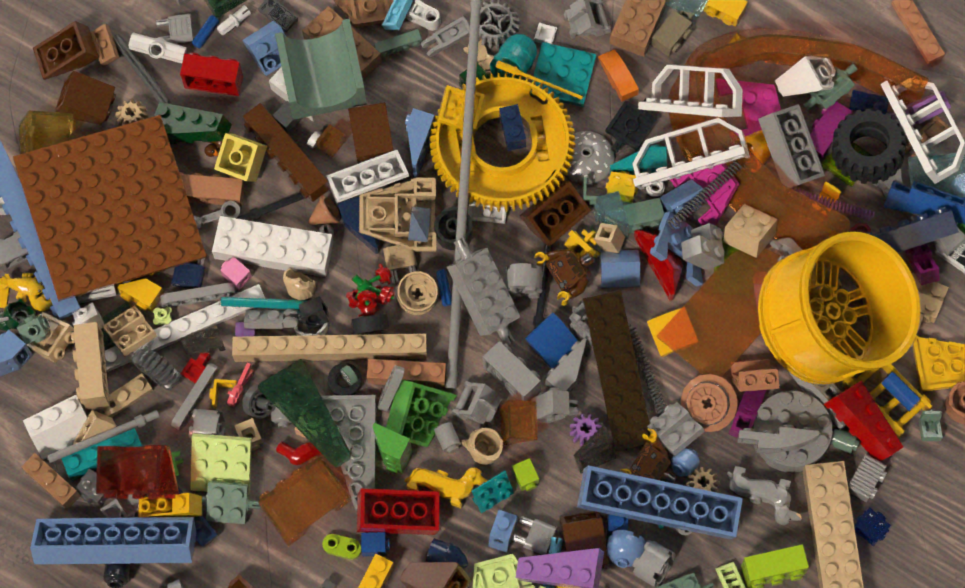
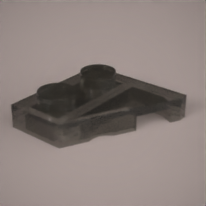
[181,325,226,354]
[574,425,616,474]

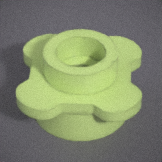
[153,307,172,326]

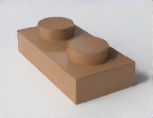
[90,24,119,66]

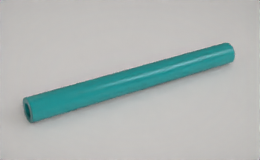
[221,297,309,310]

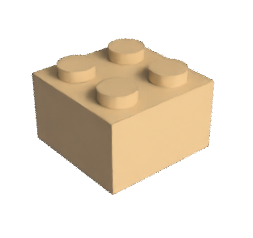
[723,204,778,258]

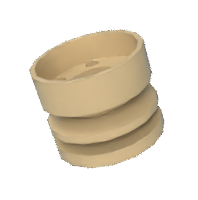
[397,271,438,315]

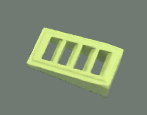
[716,562,746,588]

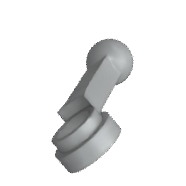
[194,201,240,229]

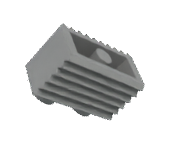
[848,454,887,502]

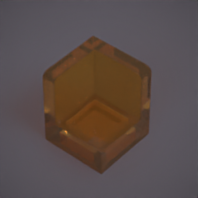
[316,124,346,157]

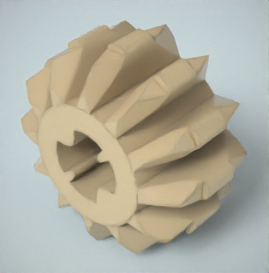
[116,99,148,125]
[686,467,720,493]

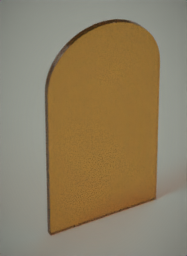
[656,249,780,377]

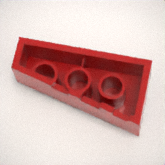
[824,380,904,461]

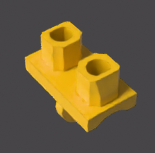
[564,229,600,258]

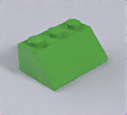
[373,423,413,474]

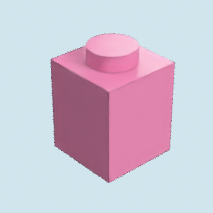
[220,256,252,290]

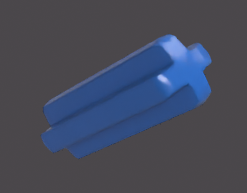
[192,15,219,49]
[436,269,452,307]

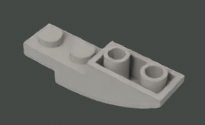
[789,372,846,429]
[737,425,819,453]

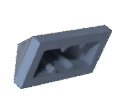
[408,206,431,242]

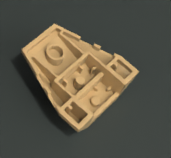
[359,178,436,252]

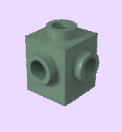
[17,314,50,344]

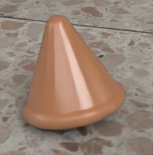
[309,195,341,225]

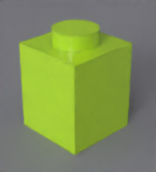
[512,458,539,491]

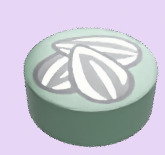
[341,365,358,385]

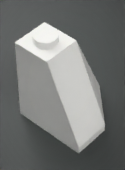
[775,54,836,97]

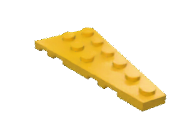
[912,335,965,392]

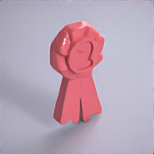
[227,362,254,407]

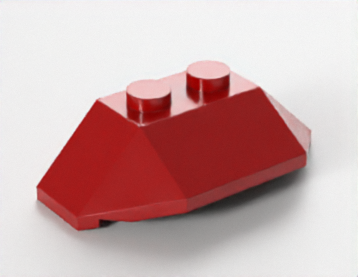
[634,229,683,301]

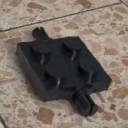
[605,98,657,153]

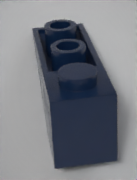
[338,197,380,254]

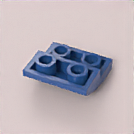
[525,312,578,368]

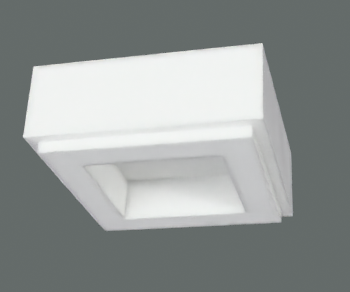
[534,23,557,44]

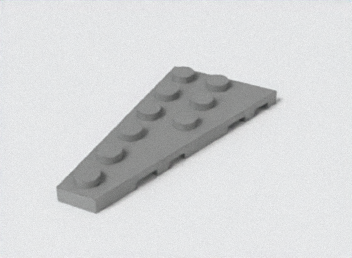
[317,395,376,511]

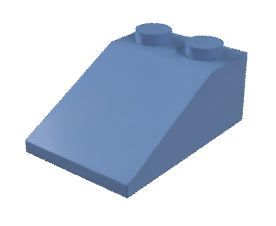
[405,108,435,178]

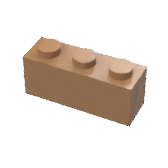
[21,453,80,510]

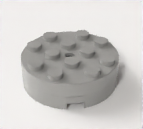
[752,391,832,473]

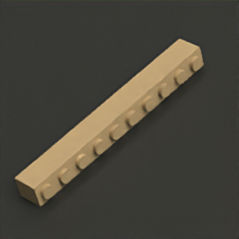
[232,334,427,362]

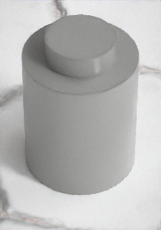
[434,422,461,454]

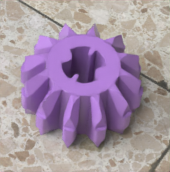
[569,414,602,447]

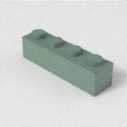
[374,29,422,58]

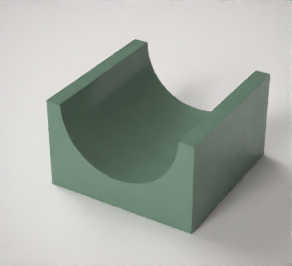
[275,19,367,120]

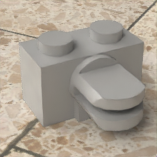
[531,388,579,424]

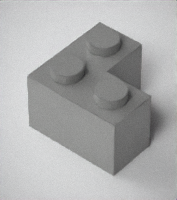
[681,223,724,270]

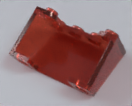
[96,445,180,499]

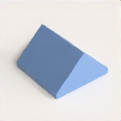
[600,250,640,288]

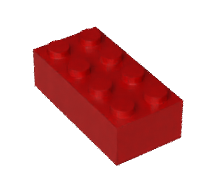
[357,488,439,535]

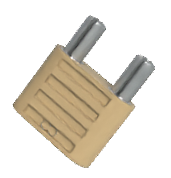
[383,245,417,283]

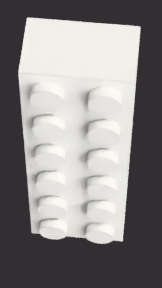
[212,216,334,277]

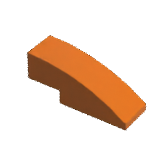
[598,49,639,102]

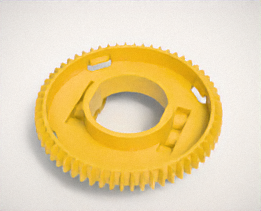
[430,73,575,212]

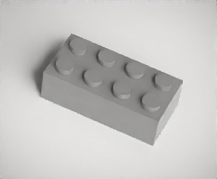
[758,104,825,190]

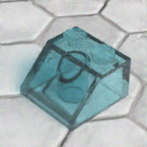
[593,191,629,239]

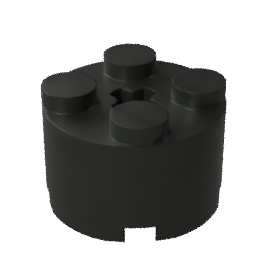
[434,207,473,250]

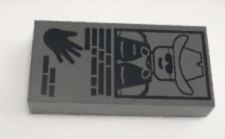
[258,0,298,32]

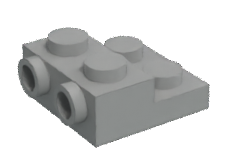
[647,402,705,456]

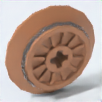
[680,374,738,432]

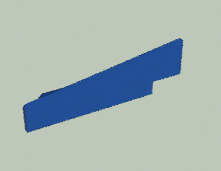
[884,181,965,224]

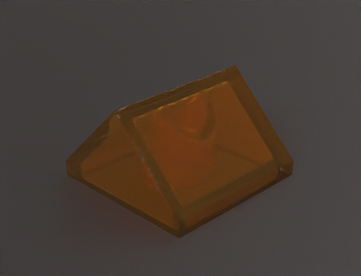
[500,400,538,446]

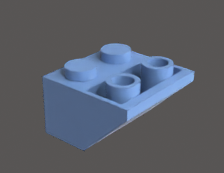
[242,21,286,76]
[660,179,705,219]

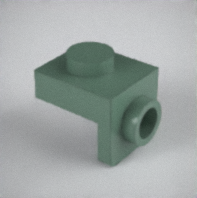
[918,410,943,441]

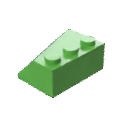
[386,380,457,447]

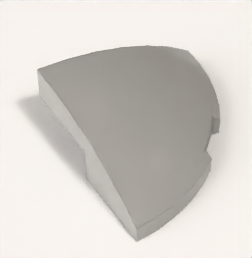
[100,487,142,518]

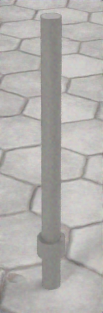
[47,410,159,463]

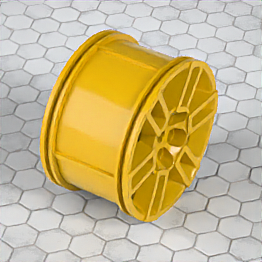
[758,232,920,385]

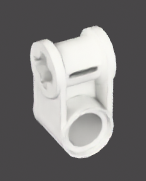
[406,0,441,31]

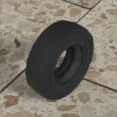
[327,363,362,395]

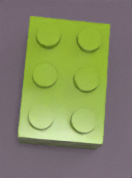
[741,544,809,588]

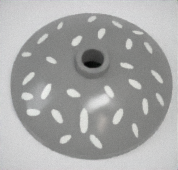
[564,131,614,185]

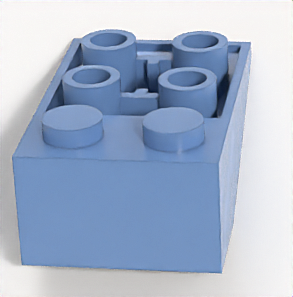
[0,330,33,376]

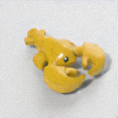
[0,272,53,312]

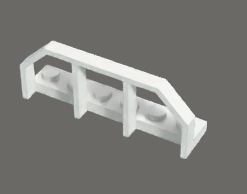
[638,65,743,117]
[881,78,965,184]
[632,118,750,190]

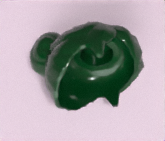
[0,298,37,331]

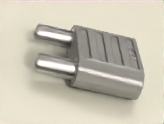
[156,14,194,44]
[512,516,557,555]

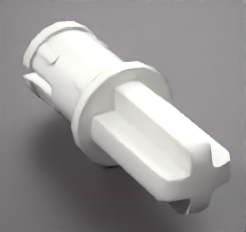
[217,5,251,35]

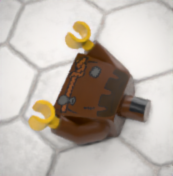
[534,249,595,306]
[620,428,676,483]

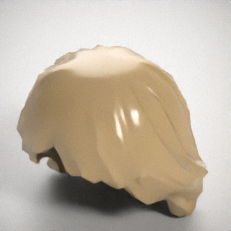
[283,268,317,301]

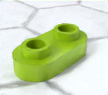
[322,534,362,560]

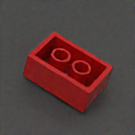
[180,53,244,97]

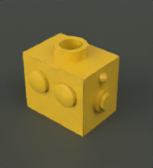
[605,171,638,203]

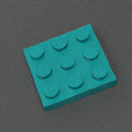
[530,42,596,107]

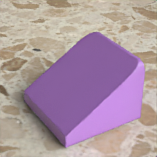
[235,322,256,337]

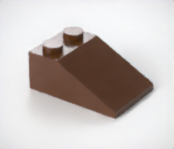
[33,21,99,80]

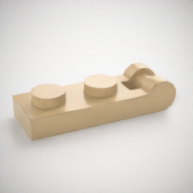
[100,373,153,418]

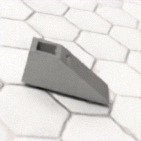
[545,338,587,392]

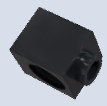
[298,296,330,330]

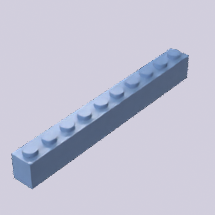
[0,140,80,320]

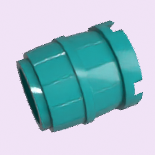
[490,34,537,80]

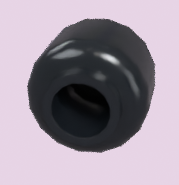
[103,564,130,588]

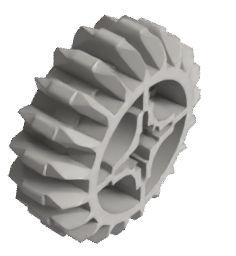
[479,0,520,49]

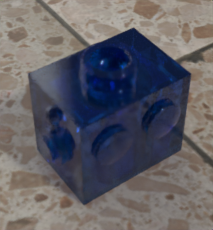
[854,507,891,547]

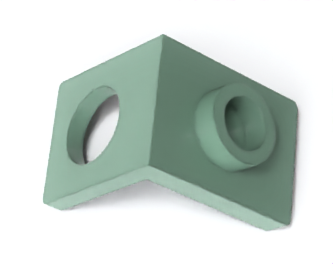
[583,177,609,205]

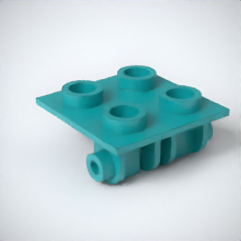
[471,471,514,513]

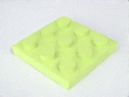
[191,433,252,495]

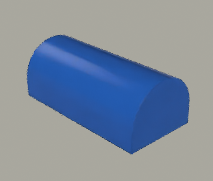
[881,372,920,412]

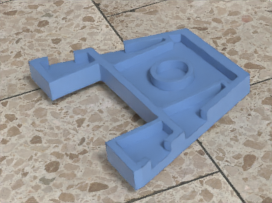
[650,211,703,287]

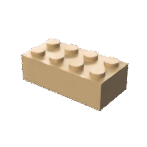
[71,322,110,410]

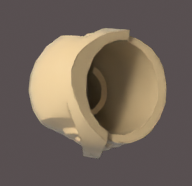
[461,427,503,465]

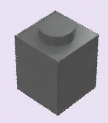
[272,101,302,134]

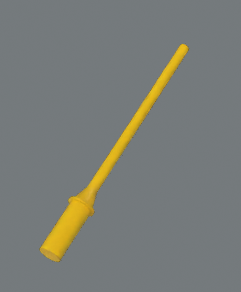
[496,60,583,99]

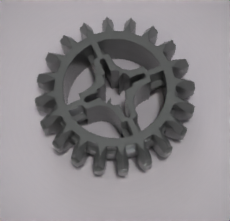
[132,346,181,390]

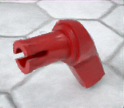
[276,440,325,465]

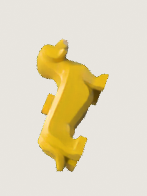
[404,467,488,509]

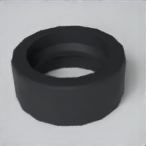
[352,314,389,334]

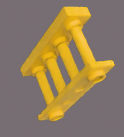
[842,364,932,438]

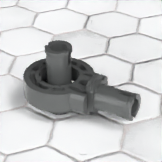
[242,373,291,419]

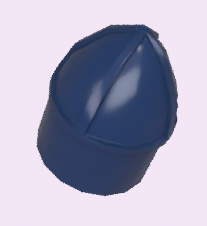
[425,538,469,569]

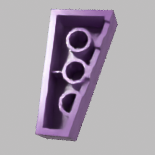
[515,548,604,588]

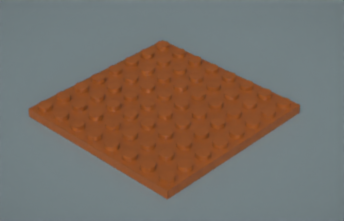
[13,115,206,302]

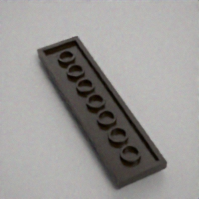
[583,291,650,451]

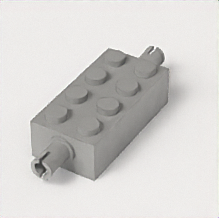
[447,237,520,345]

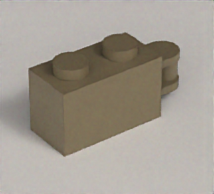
[651,6,695,57]

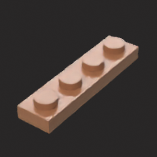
[891,0,945,64]

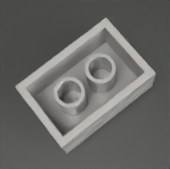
[483,341,541,407]

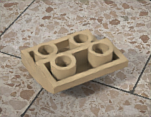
[103,305,157,357]

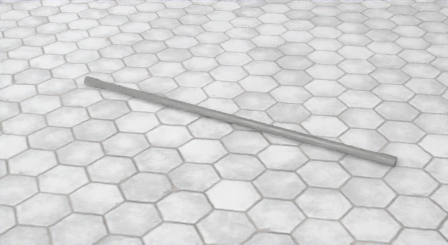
[445,0,482,389]

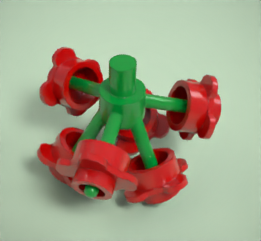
[346,263,395,317]

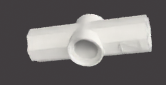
[128,32,187,63]

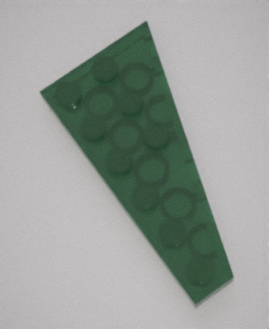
[258,359,352,468]

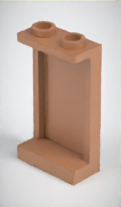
[730,359,779,392]

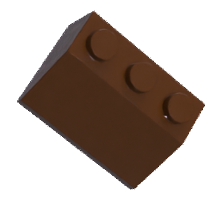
[520,180,591,247]

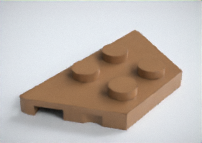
[333,0,393,28]

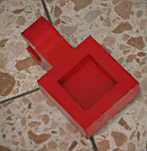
[180,349,212,384]

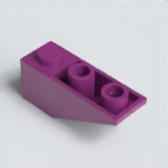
[729,390,766,438]

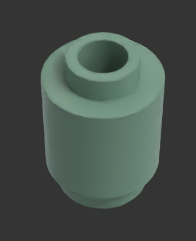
[830,429,860,454]

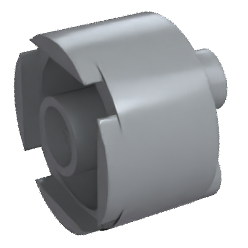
[504,263,543,299]
[189,409,225,438]
[632,540,675,588]

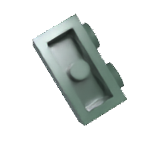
[622,198,664,234]

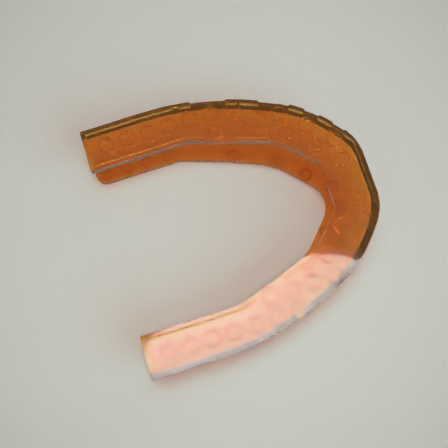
[668,28,931,264]

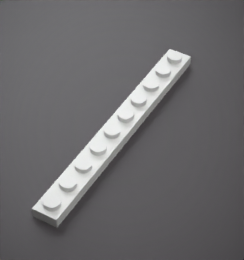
[105,284,265,372]

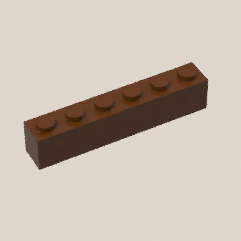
[243,103,330,202]

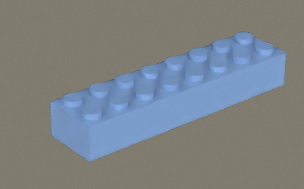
[577,465,743,540]
[30,517,196,564]

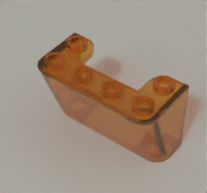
[258,456,352,547]

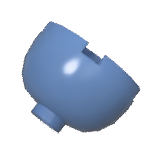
[606,530,646,568]

